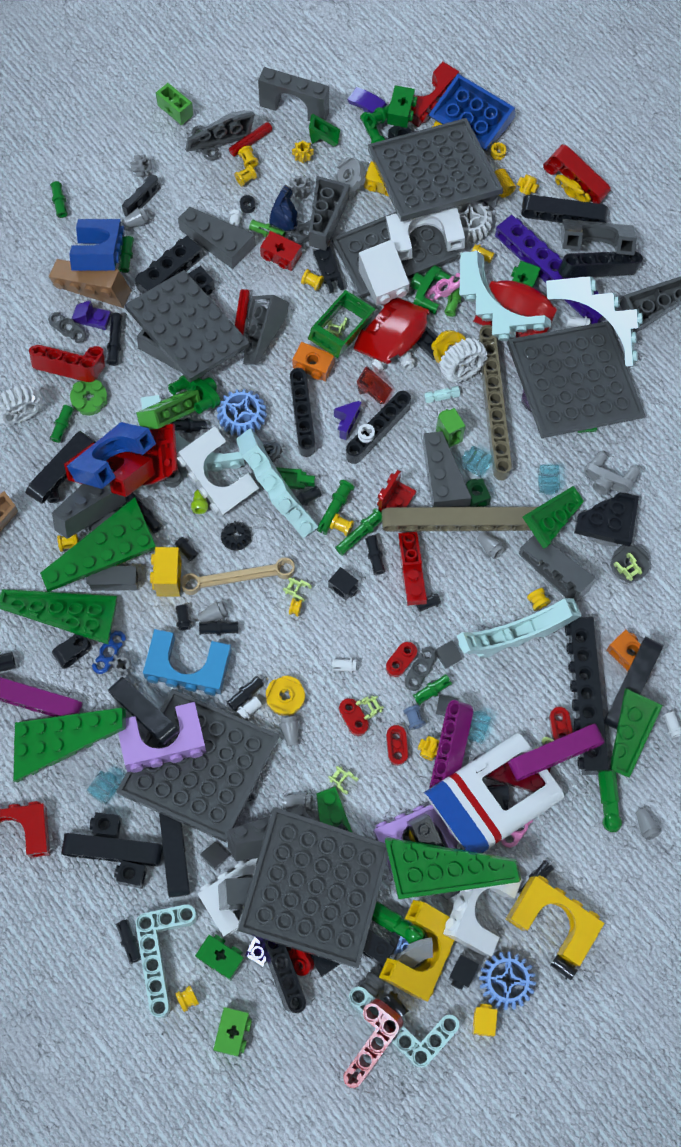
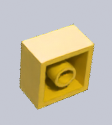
[150,547,182,597]

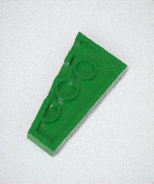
[522,486,584,549]
[610,688,663,778]
[316,787,353,833]

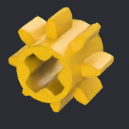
[292,140,314,163]
[516,174,540,195]
[418,736,439,761]

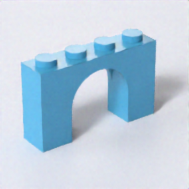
[143,629,232,696]

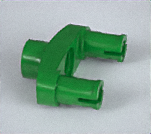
[409,265,451,315]
[168,375,220,414]

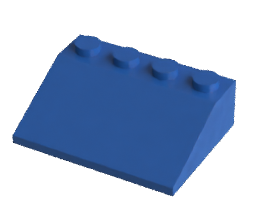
[429,74,515,151]

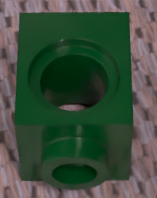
[466,478,491,507]

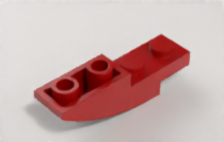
[398,532,427,606]

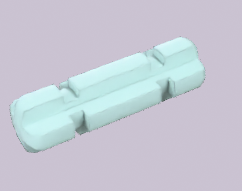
[424,386,460,403]

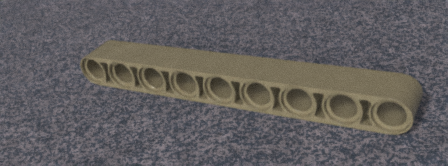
[478,325,512,480]
[382,507,537,532]

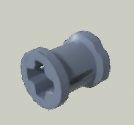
[403,705,426,730]

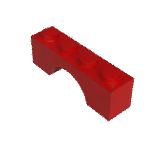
[409,61,459,127]

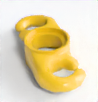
[555,174,591,202]

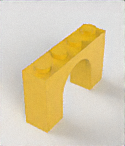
[505,875,605,966]
[379,900,454,1002]

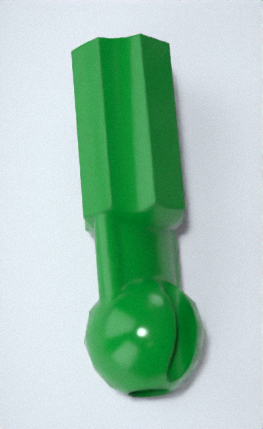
[598,771,622,832]
[372,901,425,944]

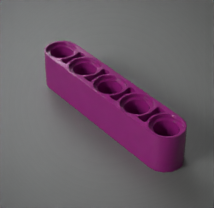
[0,677,83,717]
[429,700,473,789]
[508,724,605,781]

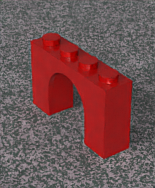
[64,443,155,497]
[0,801,50,858]

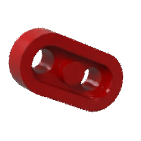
[386,642,417,677]
[339,698,368,736]
[549,707,573,741]
[386,725,408,766]
[286,946,314,976]

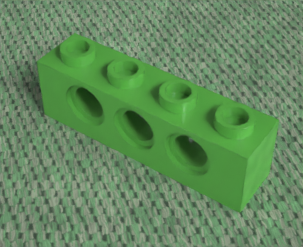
[136,390,201,430]

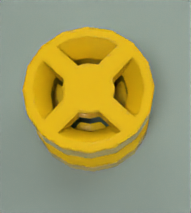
[527,588,551,611]
[175,985,199,1012]

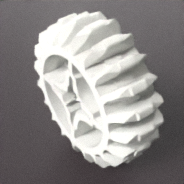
[457,201,493,243]
[439,338,488,383]
[0,385,43,425]

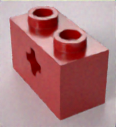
[260,231,302,271]

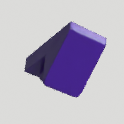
[71,300,111,330]
[334,401,361,440]

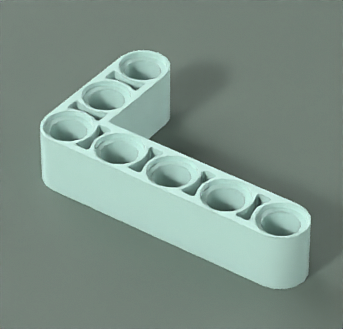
[136,905,197,1019]
[349,986,459,1068]

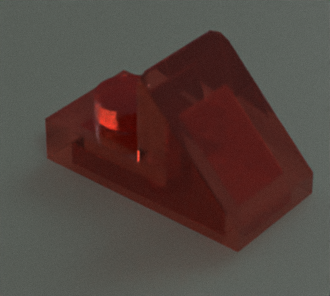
[357,366,392,404]

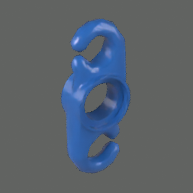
[92,631,126,674]

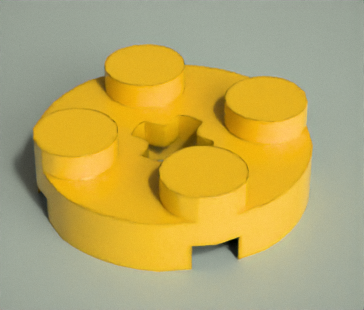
[431,330,466,363]
[266,676,305,716]

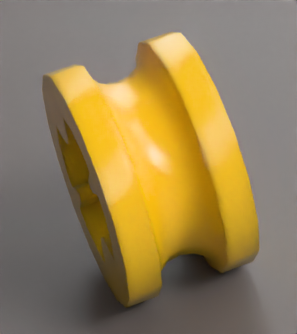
[490,142,506,160]
[289,598,302,617]

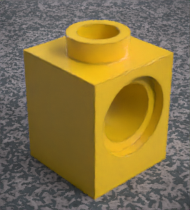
[472,1004,497,1037]

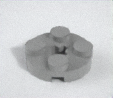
[334,157,366,194]

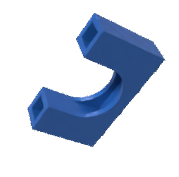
[69,219,125,271]
[67,422,156,489]

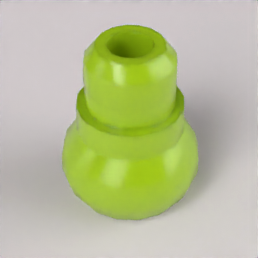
[191,490,209,514]

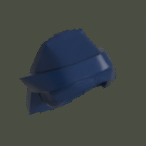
[269,185,298,231]

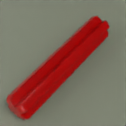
[229,122,272,157]
[235,289,250,336]

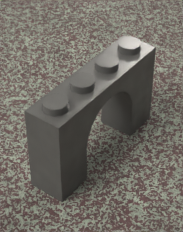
[258,67,329,121]
[560,219,637,255]
[86,512,138,591]

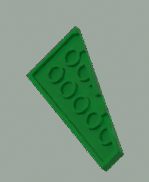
[40,497,156,592]
[0,589,117,645]
[13,708,126,783]
[385,837,521,899]

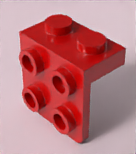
[377,470,416,513]

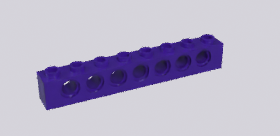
[495,214,606,324]

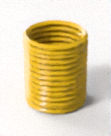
[494,168,516,198]

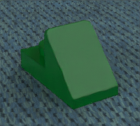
[309,114,340,146]

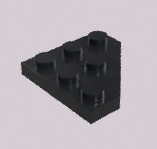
[574,492,639,547]

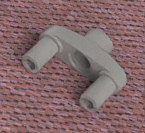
[584,451,640,495]

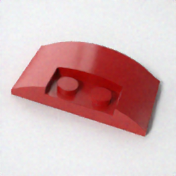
[473,280,557,338]
[353,298,430,364]
[113,424,177,486]

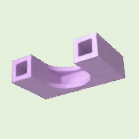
[118,702,206,773]
[373,805,459,878]

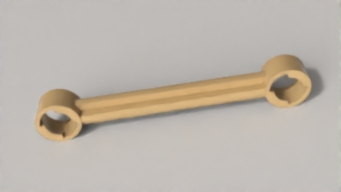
[180,557,295,595]

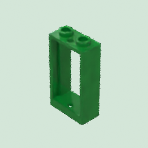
[308,290,375,358]

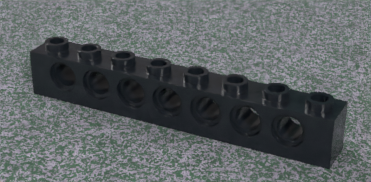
[565,617,609,775]

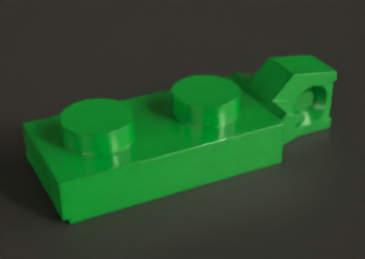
[276,467,316,490]

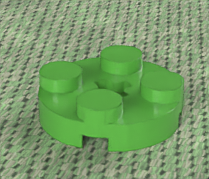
[70,380,108,416]

